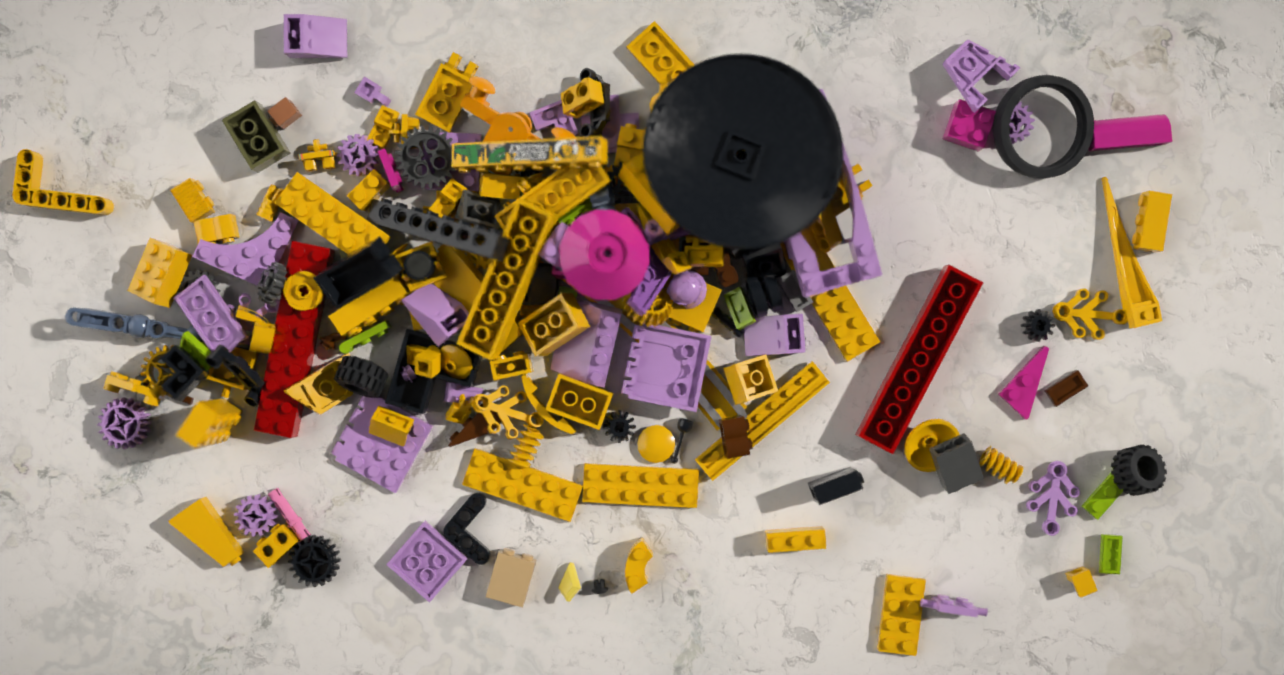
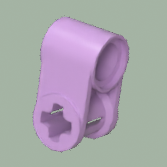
[642,219,678,245]

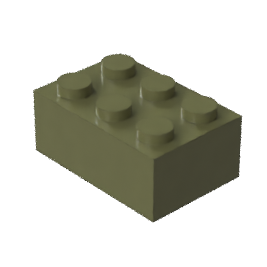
[222,100,291,173]

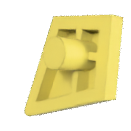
[558,562,581,602]

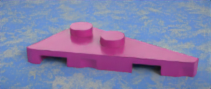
[998,346,1049,420]

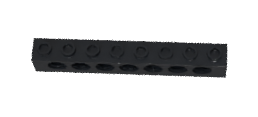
[367,198,509,261]

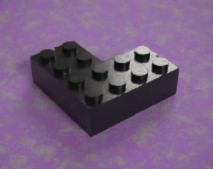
[385,329,482,414]

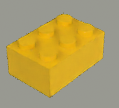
[127,238,193,308]
[518,293,590,357]
[545,373,613,430]

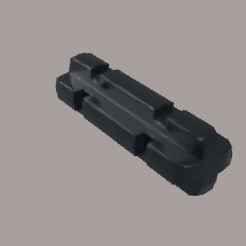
[711,307,745,337]

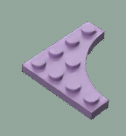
[192,212,299,285]

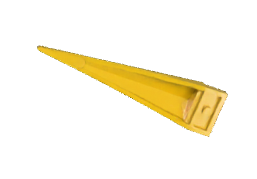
[1102,177,1162,329]

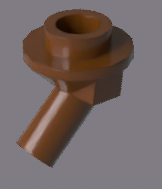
[319,332,347,351]

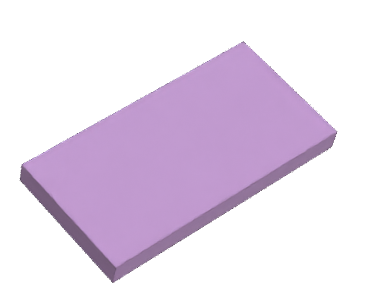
[174,275,249,353]

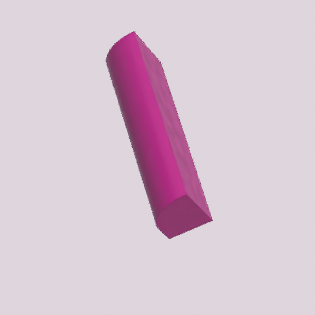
[1089,114,1172,151]

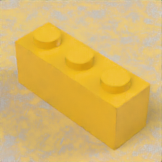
[1132,191,1172,253]
[765,526,826,553]

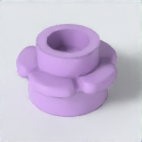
[400,364,417,383]

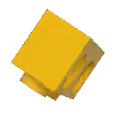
[561,78,604,119]
[253,523,299,568]

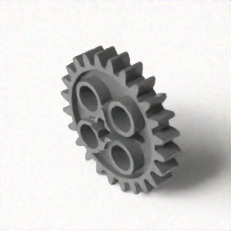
[395,126,457,189]

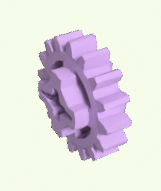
[992,102,1035,144]
[337,134,379,176]
[234,494,278,537]

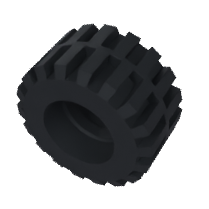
[334,356,388,398]
[1111,444,1167,496]

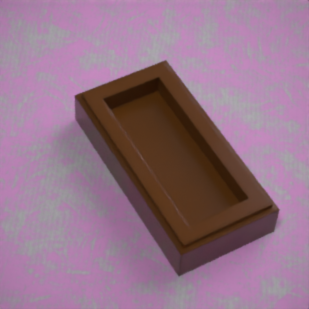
[1044,370,1088,407]

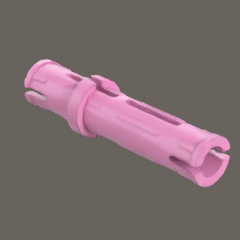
[268,488,311,541]

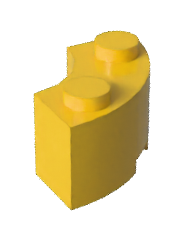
[625,537,653,594]

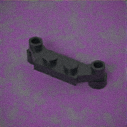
[579,68,610,137]
[205,345,265,407]

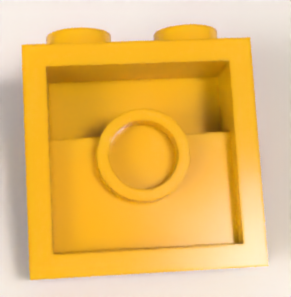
[614,123,646,167]

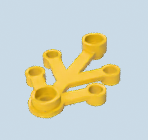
[1052,288,1128,340]
[471,385,544,440]

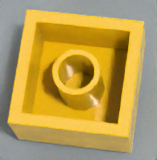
[723,354,778,405]

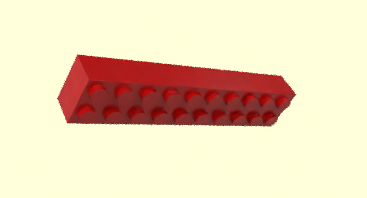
[253,241,335,438]
[855,265,983,454]

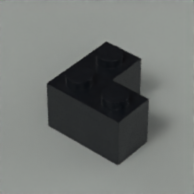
[161,344,209,401]

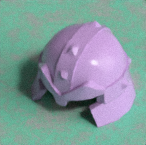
[668,270,707,309]

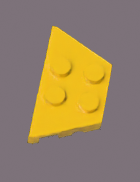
[284,353,353,415]

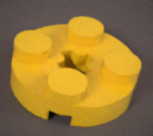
[283,271,324,311]

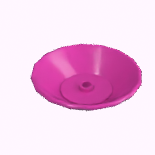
[559,210,649,300]

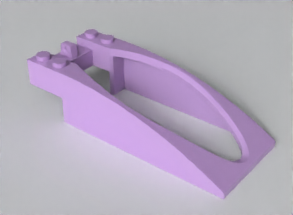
[784,89,882,297]

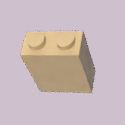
[486,548,537,608]

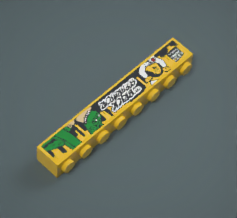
[452,137,607,173]

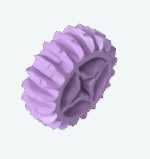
[97,397,152,449]

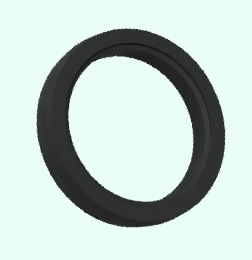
[993,75,1094,179]

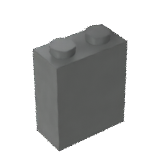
[929,433,984,494]

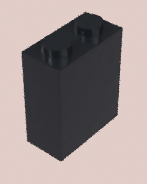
[808,467,864,505]

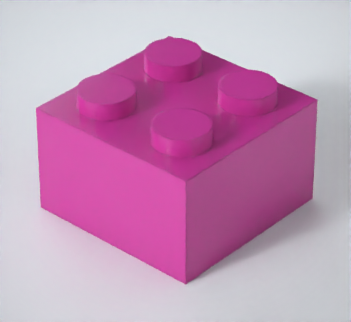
[942,99,996,151]

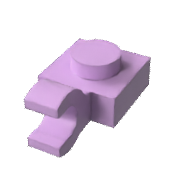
[354,76,392,107]

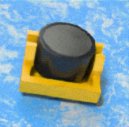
[395,241,447,292]

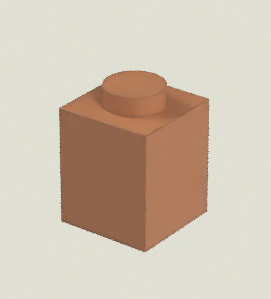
[268,97,302,129]

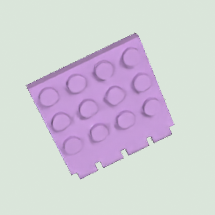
[621,324,712,412]
[331,396,433,493]

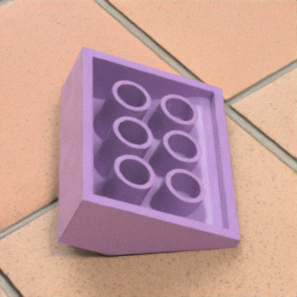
[550,298,623,388]

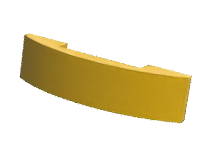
[638,206,692,275]
[522,374,577,434]

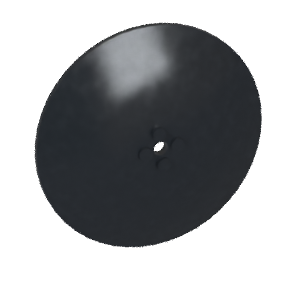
[643,54,843,249]

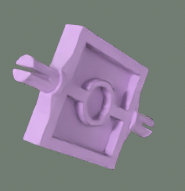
[920,594,988,617]

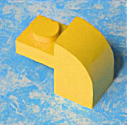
[249,321,275,354]
[407,344,441,378]

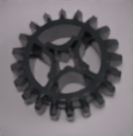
[288,534,341,587]

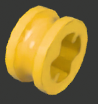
[517,176,536,194]

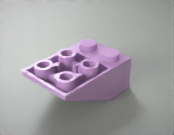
[284,14,347,58]
[401,284,469,346]
[744,314,805,356]

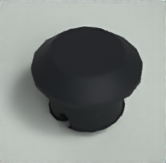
[591,579,609,594]

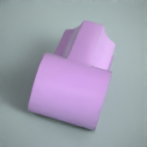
[444,382,483,404]

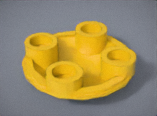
[637,425,675,463]

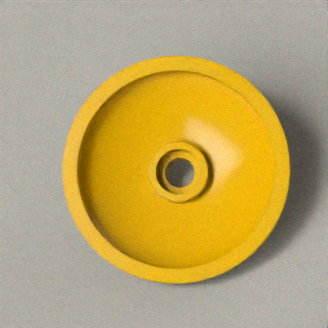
[904,419,960,472]

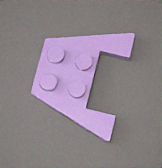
[942,39,1020,113]

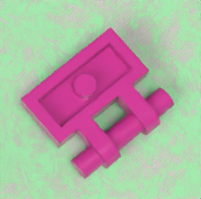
[378,149,404,193]

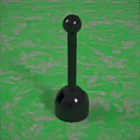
[671,418,694,464]

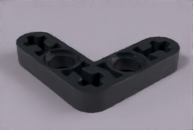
[443,492,491,565]

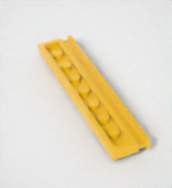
[695,361,830,481]

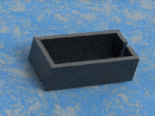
[313,236,403,310]

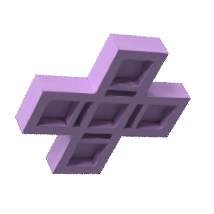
[581,95,639,154]

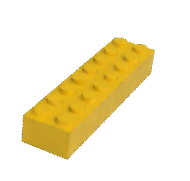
[456,199,559,360]

